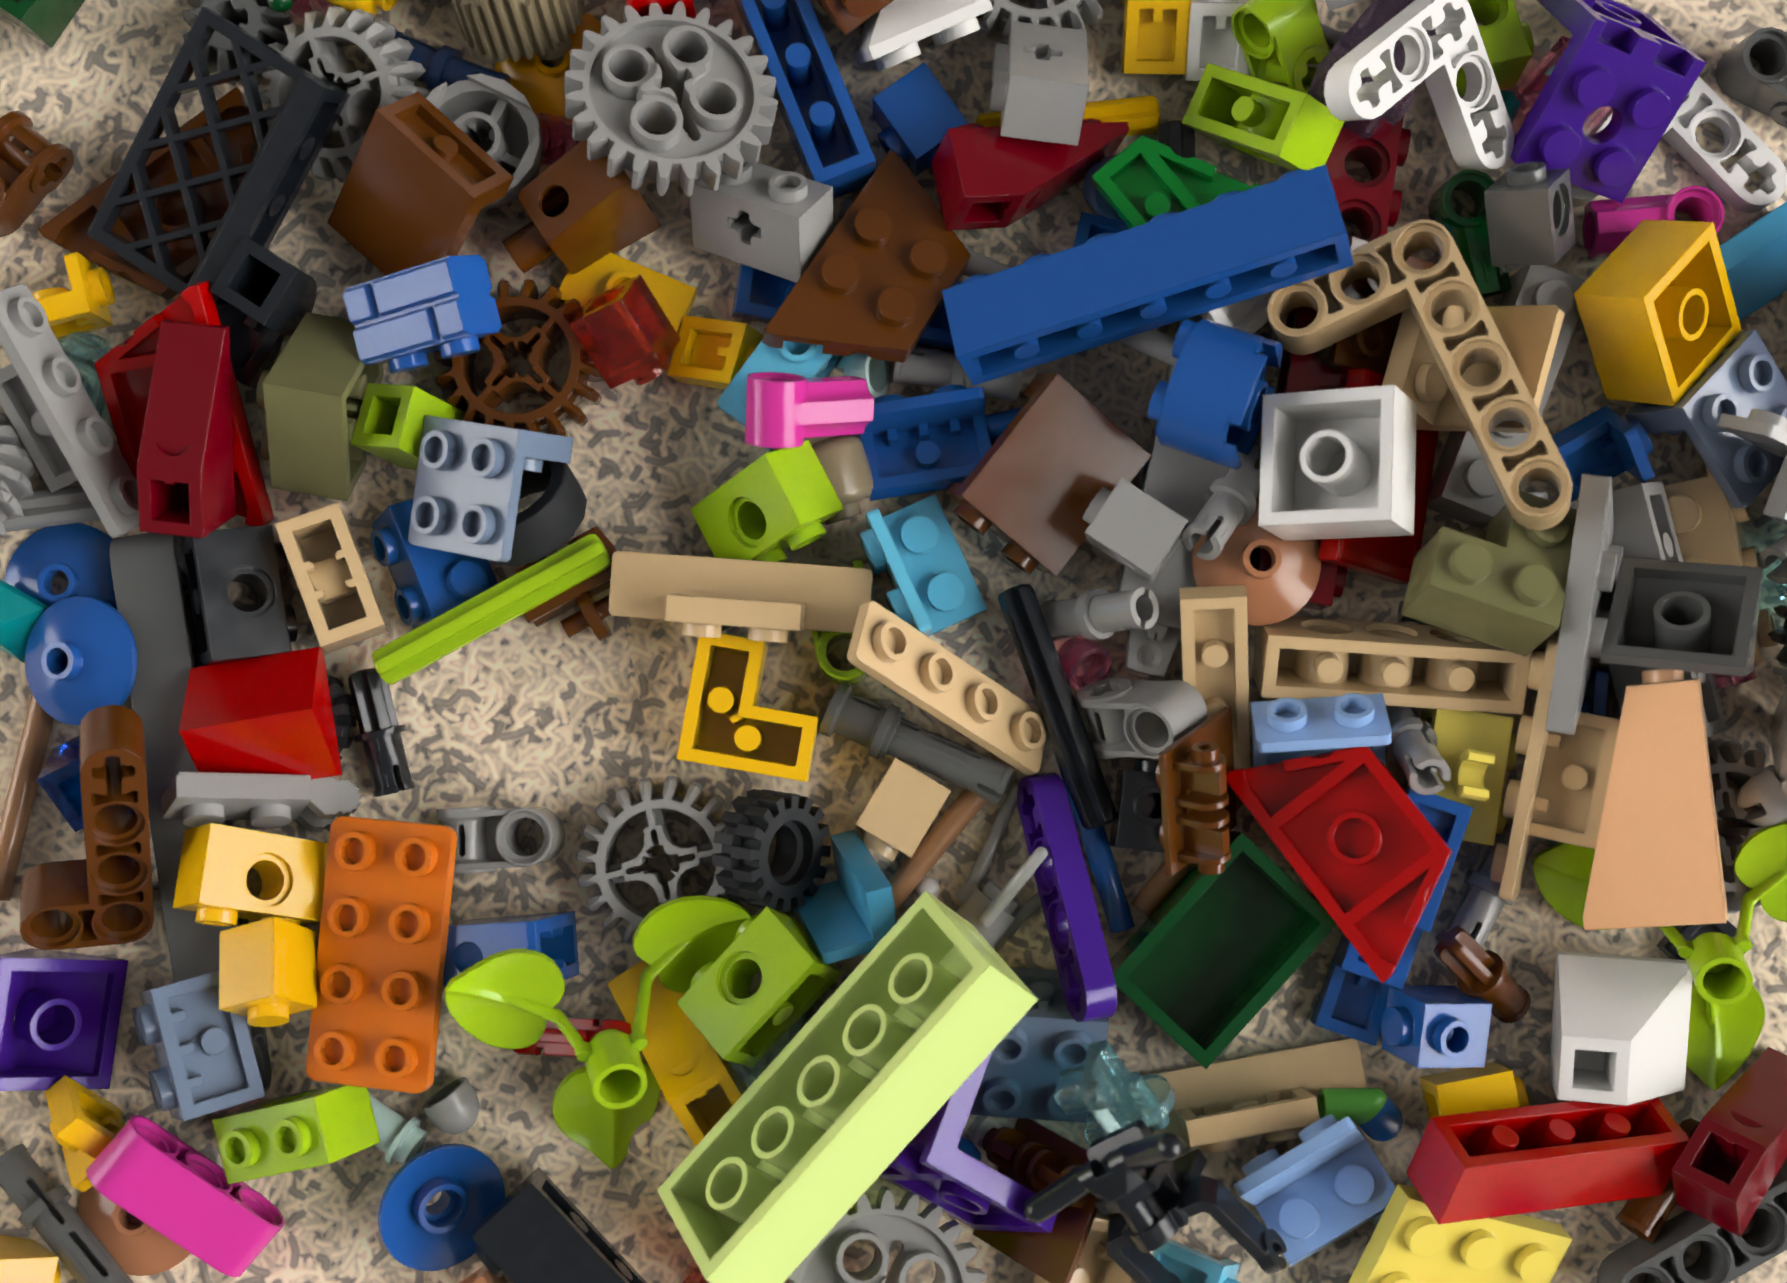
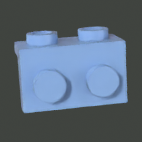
[1251,693,1392,767]

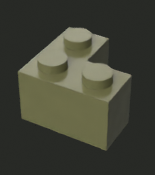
[256,312,384,501]
[1401,491,1577,657]

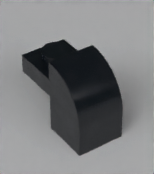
[209,235,317,389]

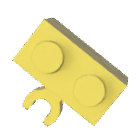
[1409,708,1518,846]

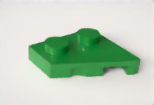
[1092,135,1261,228]

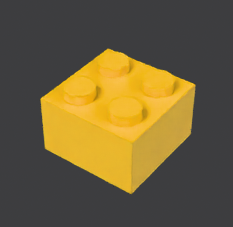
[1574,220,1742,406]

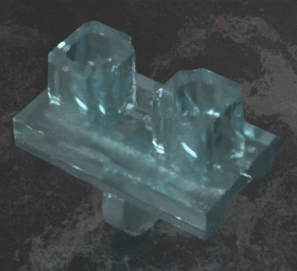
[1055,1040,1175,1147]

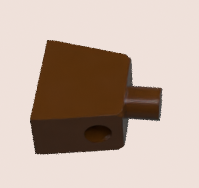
[502,140,661,274]

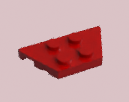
[94,280,274,527]
[1226,746,1453,983]

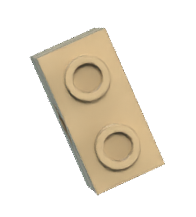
[275,502,389,653]

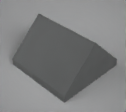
[1601,557,1763,677]

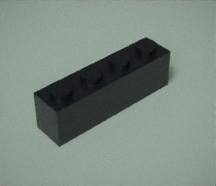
[472,1167,647,1283]

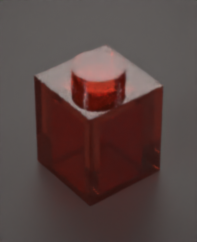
[569,274,680,389]

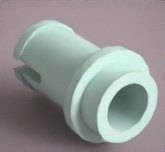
[368,1091,428,1165]

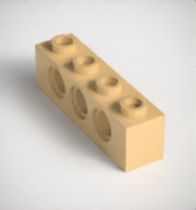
[1252,616,1532,715]

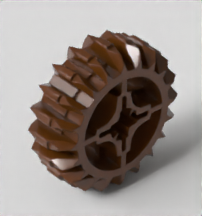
[434,279,608,437]

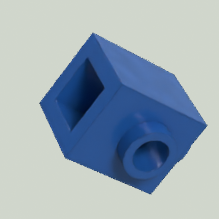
[872,62,969,177]
[1381,985,1492,1068]

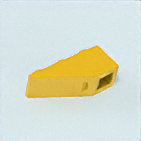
[607,960,749,1147]

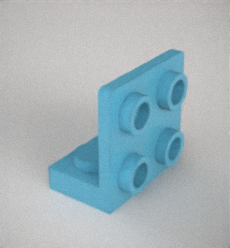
[859,494,987,637]

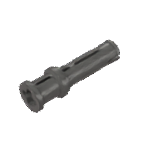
[819,682,1015,805]

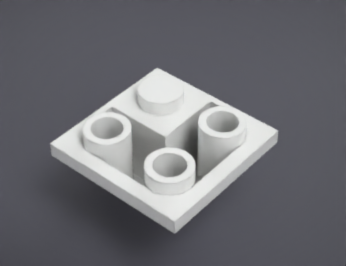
[853,0,993,71]
[1548,951,1692,1105]

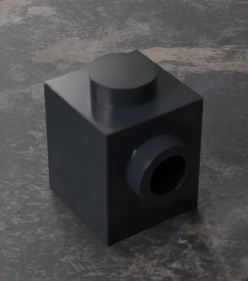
[1109,758,1164,853]

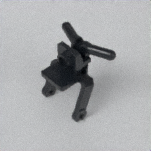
[1023,1120,1287,1283]

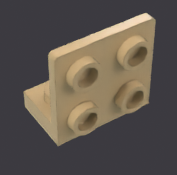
[1382,305,1564,433]

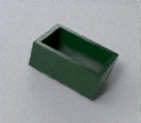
[1110,831,1337,1069]

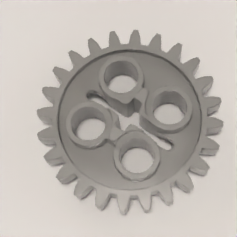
[564,1,778,196]
[788,1186,987,1283]

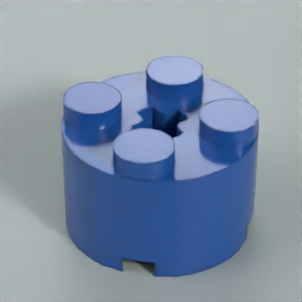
[1148,319,1282,470]

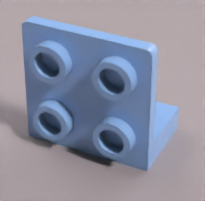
[1233,1115,1396,1266]

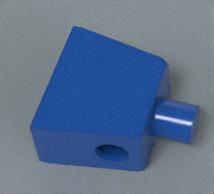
[443,911,579,988]

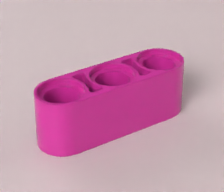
[86,1115,285,1278]

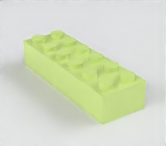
[657,890,1038,1283]

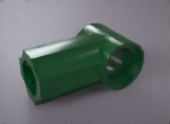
[1428,170,1512,298]

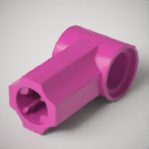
[1582,186,1725,259]
[745,372,874,448]

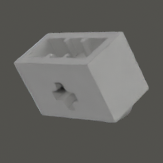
[990,21,1089,146]
[689,161,834,283]

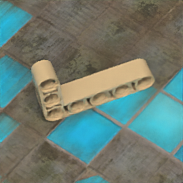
[1267,219,1573,531]

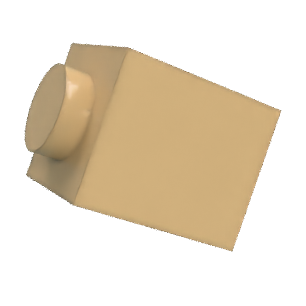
[855,757,951,861]

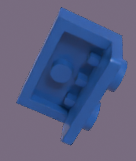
[860,385,991,501]
[371,499,498,630]

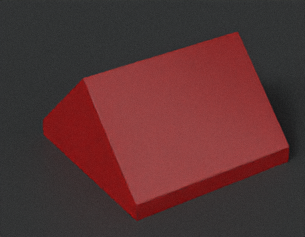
[179,647,342,780]

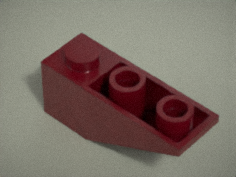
[931,119,1129,231]
[136,320,235,538]
[1671,1047,1787,1237]

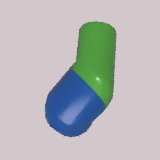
[1318,1088,1403,1142]

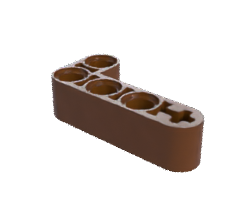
[20,705,154,950]

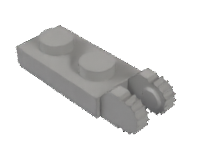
[161,772,362,832]

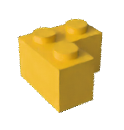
[677,634,820,782]

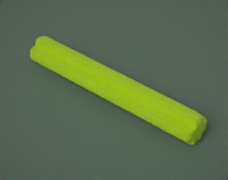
[372,534,611,685]

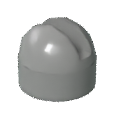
[1737,769,1787,827]
[422,1077,480,1135]

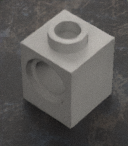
[1082,477,1189,584]

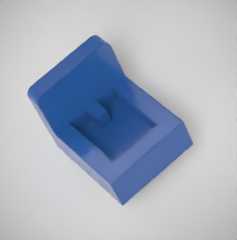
[1552,405,1655,502]

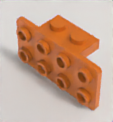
[306,816,457,1094]

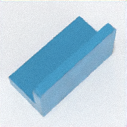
[1719,202,1787,321]
[793,829,897,964]

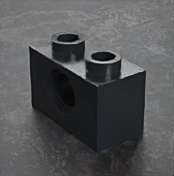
[180,525,297,667]

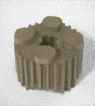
[450,0,585,64]

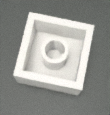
[1258,385,1417,541]

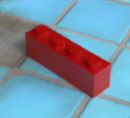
[1406,1097,1690,1225]

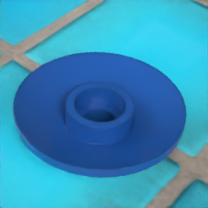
[5,523,117,609]
[25,596,138,725]
[378,1143,505,1271]

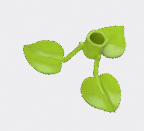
[1532,821,1787,1091]
[444,895,752,1169]

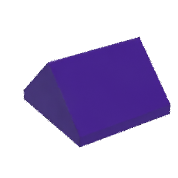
[0,948,128,1091]

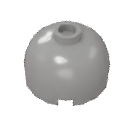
[426,74,544,209]

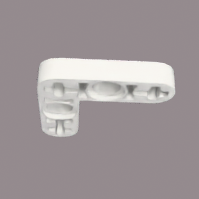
[1324,0,1514,170]
[1571,76,1787,213]

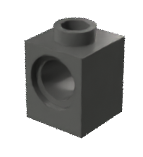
[1484,161,1576,267]

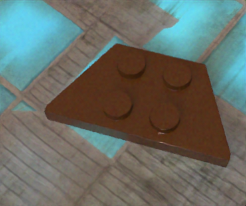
[38,86,258,301]
[762,150,971,363]

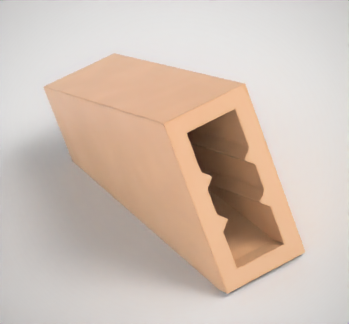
[1583,668,1728,931]

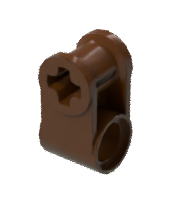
[0,111,74,237]

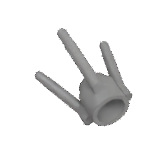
[954,783,1090,948]

